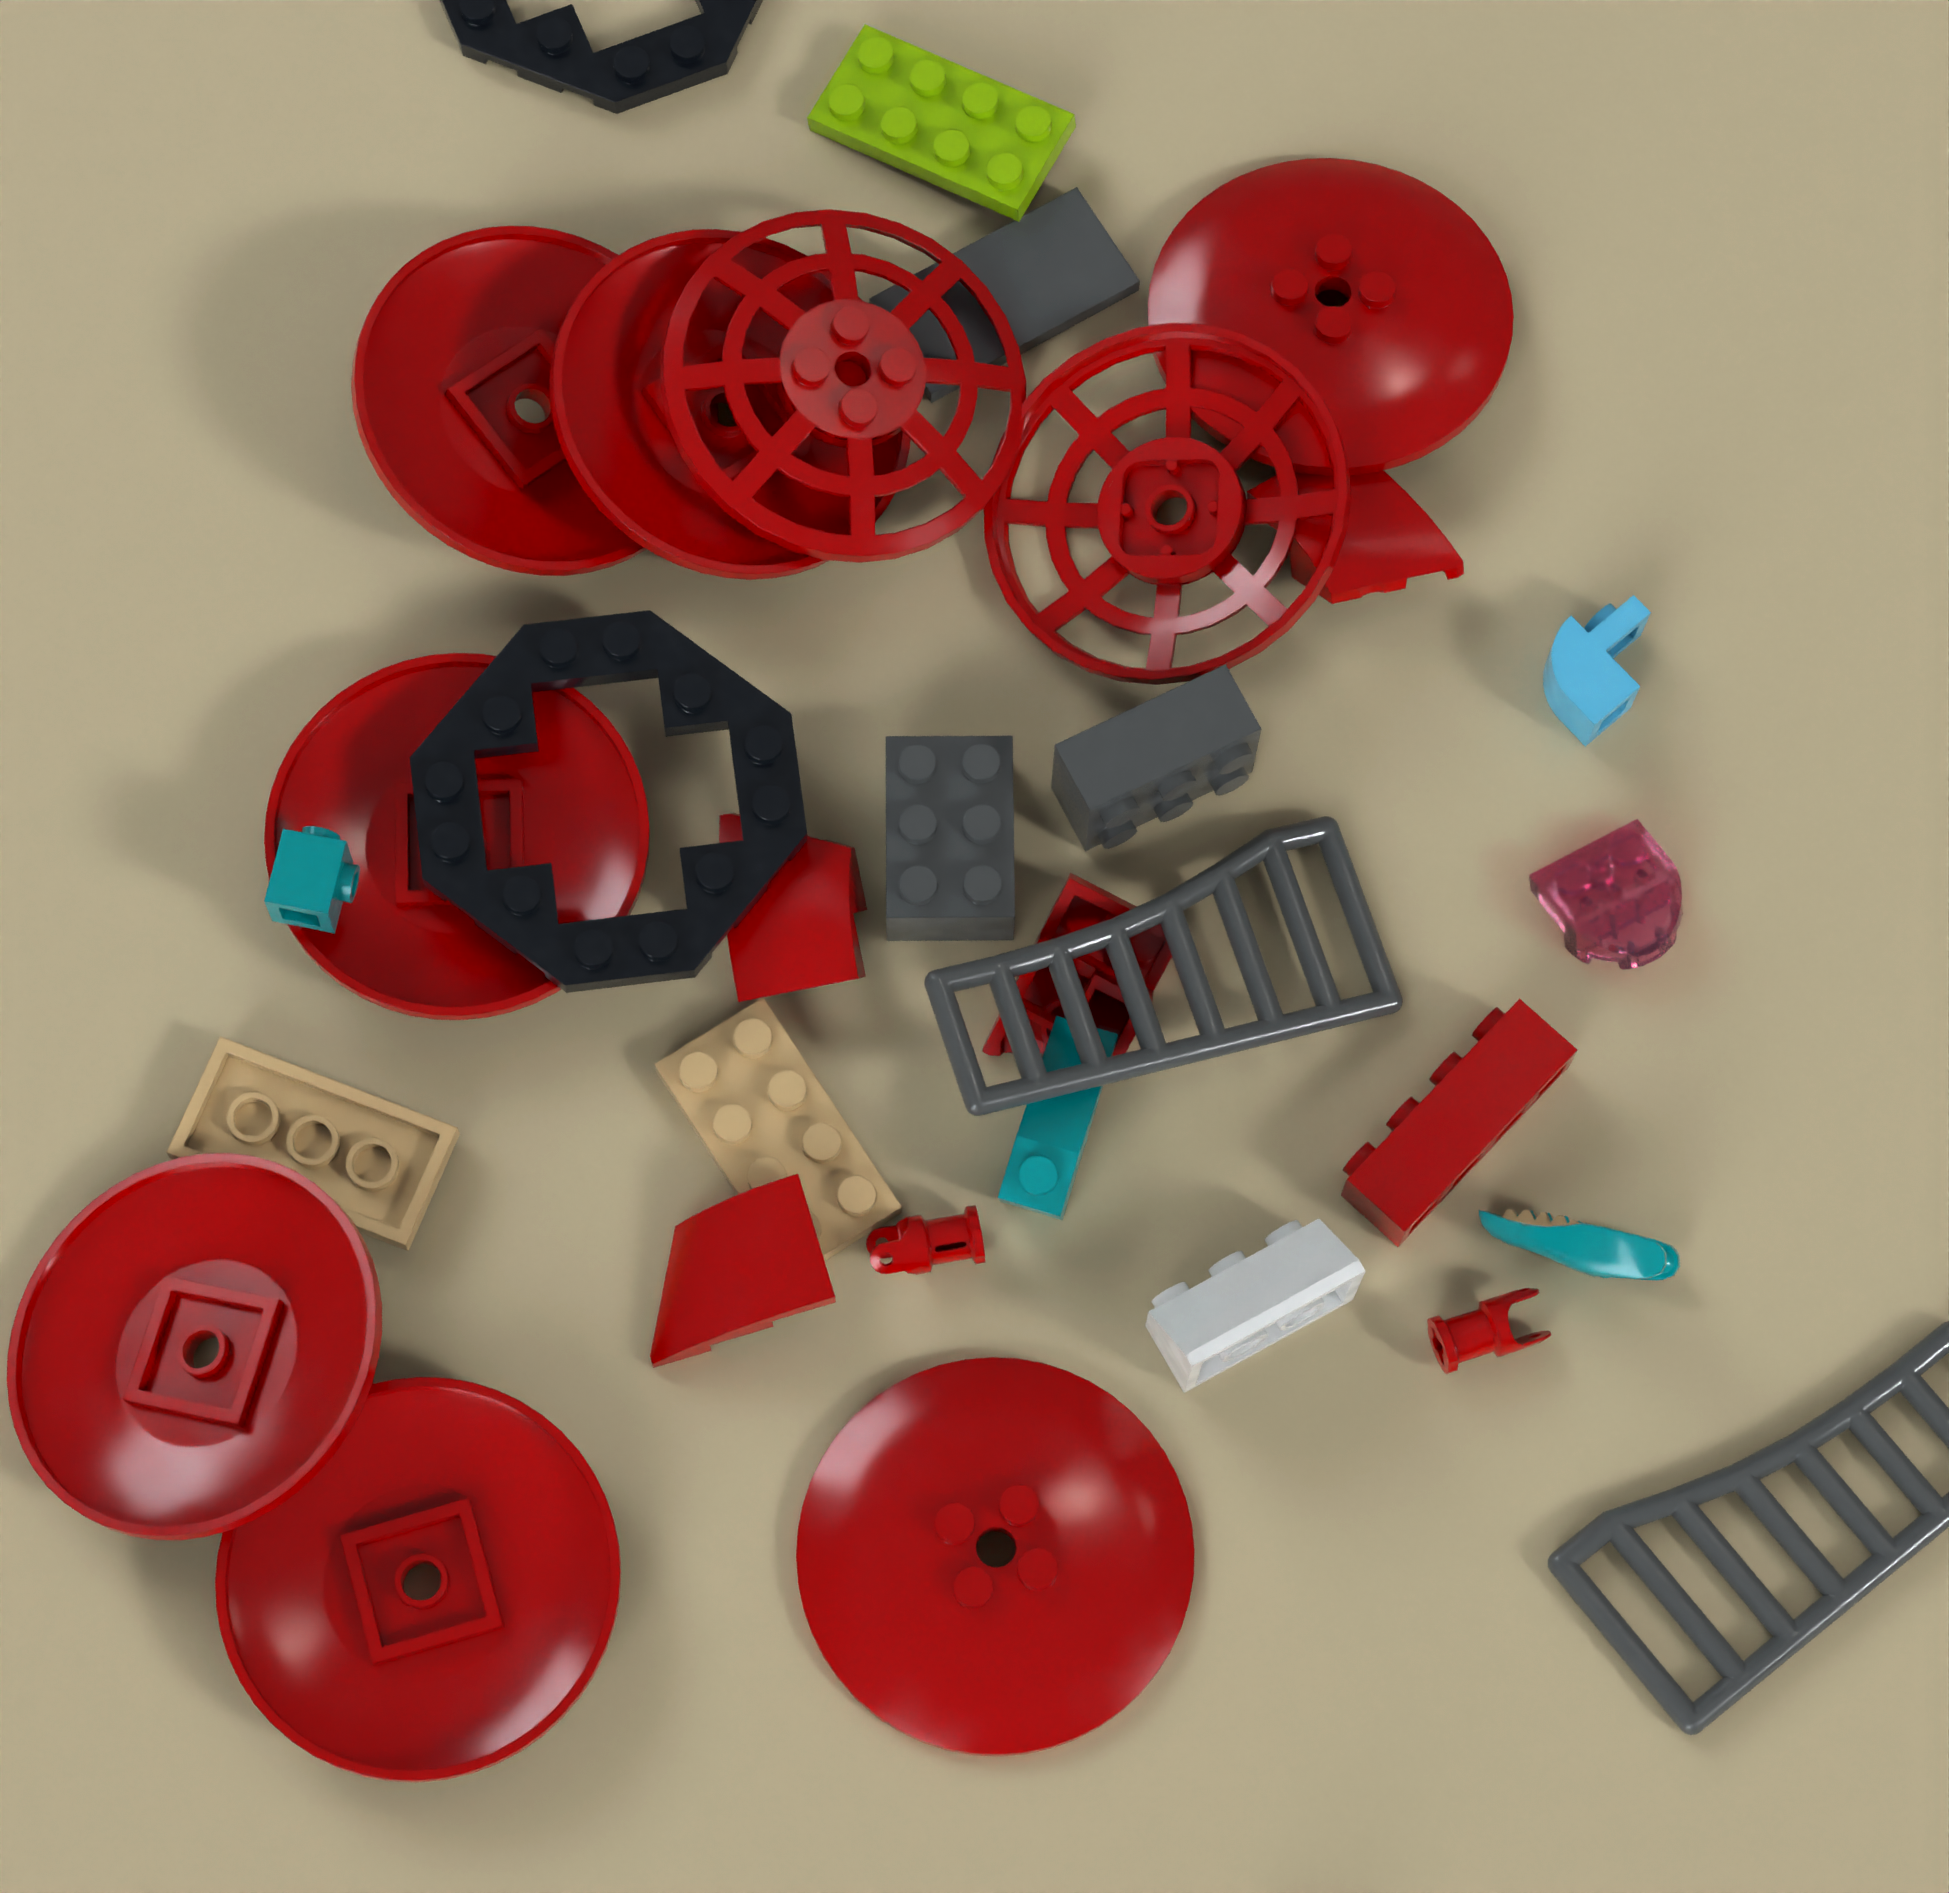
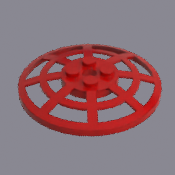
[660,209,1026,563]
[983,323,1351,685]

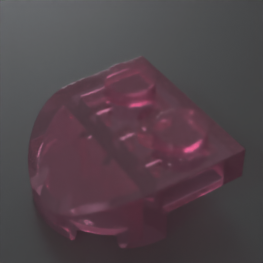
[1529,819,1683,970]

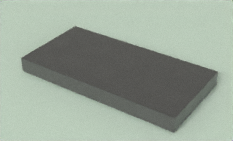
[869,187,1140,403]

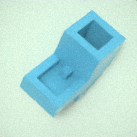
[1543,595,1651,747]

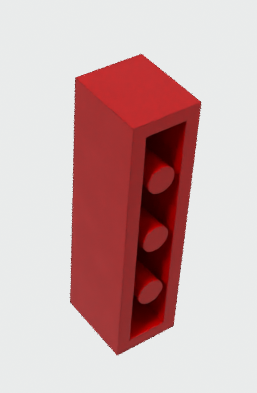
[1341,998,1578,1247]

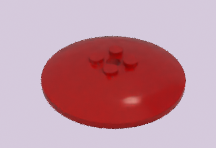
[1147,158,1514,476]
[351,226,718,576]
[549,229,911,580]
[264,653,650,1020]
[7,1153,382,1540]
[796,1357,1195,1756]
[215,1377,622,1783]

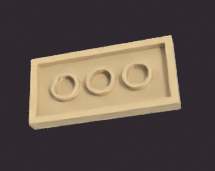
[654,998,902,1261]
[166,1036,460,1251]

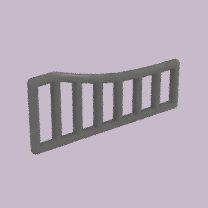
[924,816,1403,1116]
[1548,1321,1949,1735]

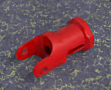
[866,1205,985,1275]
[1427,1288,1551,1374]

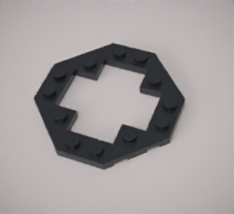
[440,0,763,114]
[410,610,807,993]

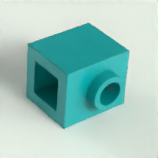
[264,826,360,933]

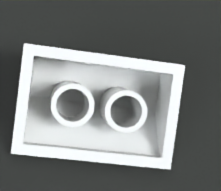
[1145,1219,1365,1393]

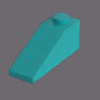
[998,1016,1118,1220]

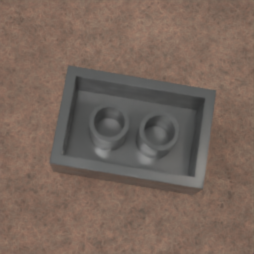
[1051,664,1261,851]
[886,736,1015,941]

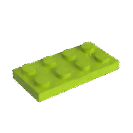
[807,24,1076,222]

